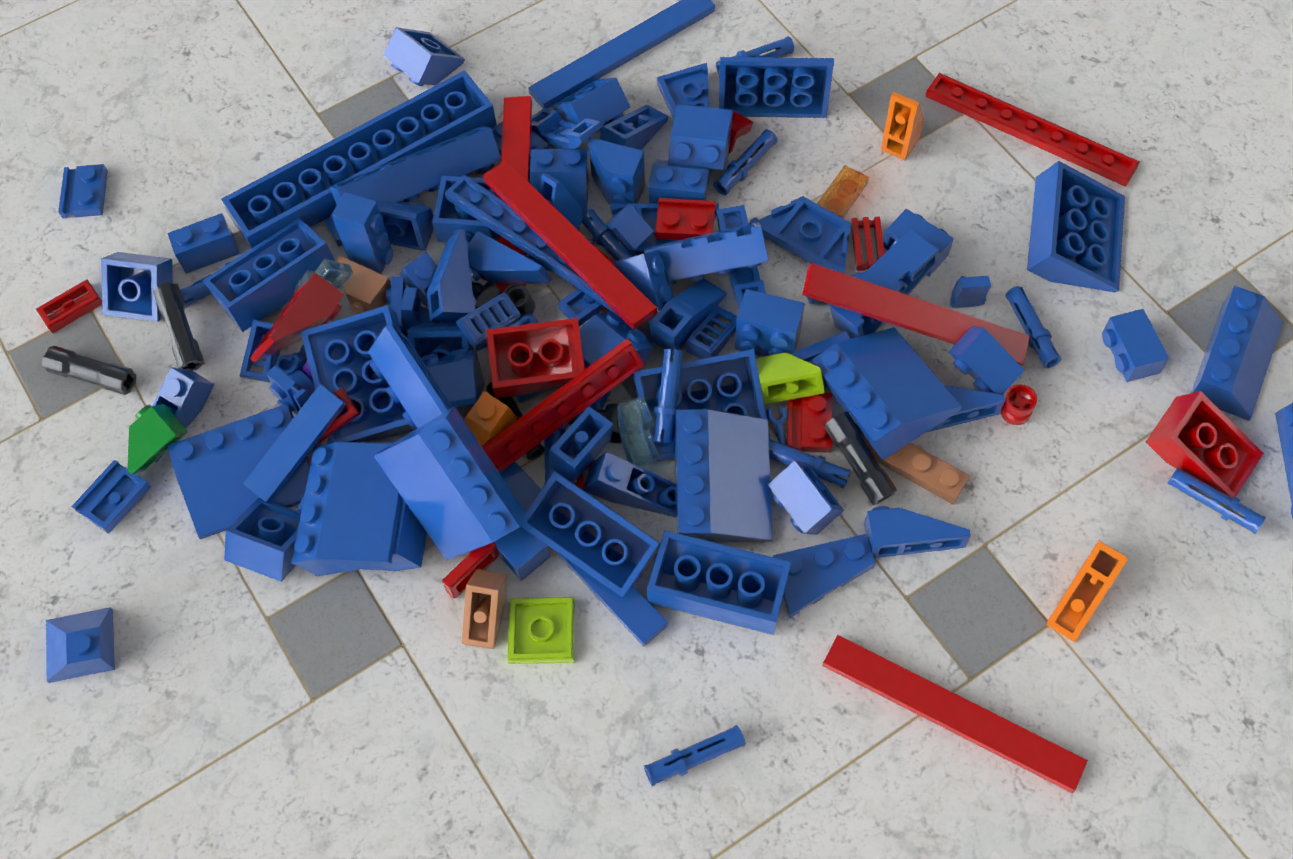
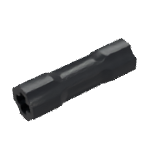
[153,282,205,371]
[42,346,136,395]
[824,412,898,505]

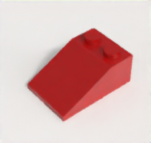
[249,273,345,362]
[486,318,585,399]
[1145,391,1264,499]

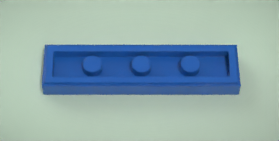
[243,384,347,503]

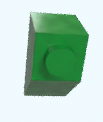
[127,404,188,475]

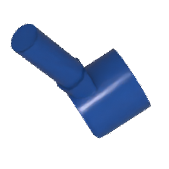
[766,406,787,445]

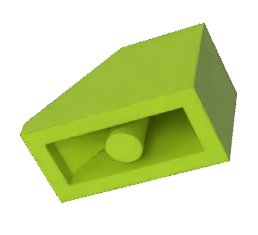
[756,352,825,404]

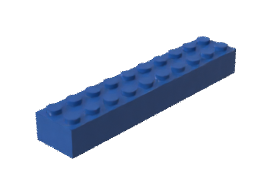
[221,70,497,249]

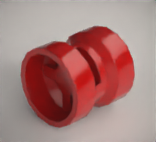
[1000,384,1037,425]

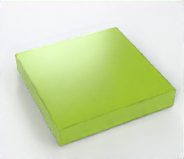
[507,597,575,664]

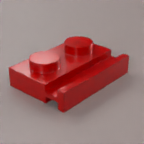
[655,198,716,240]
[787,393,833,453]

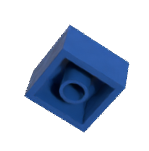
[735,289,805,357]

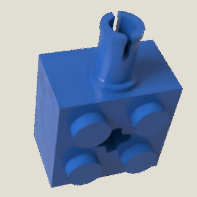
[432,175,500,244]

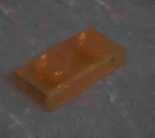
[817,165,869,218]

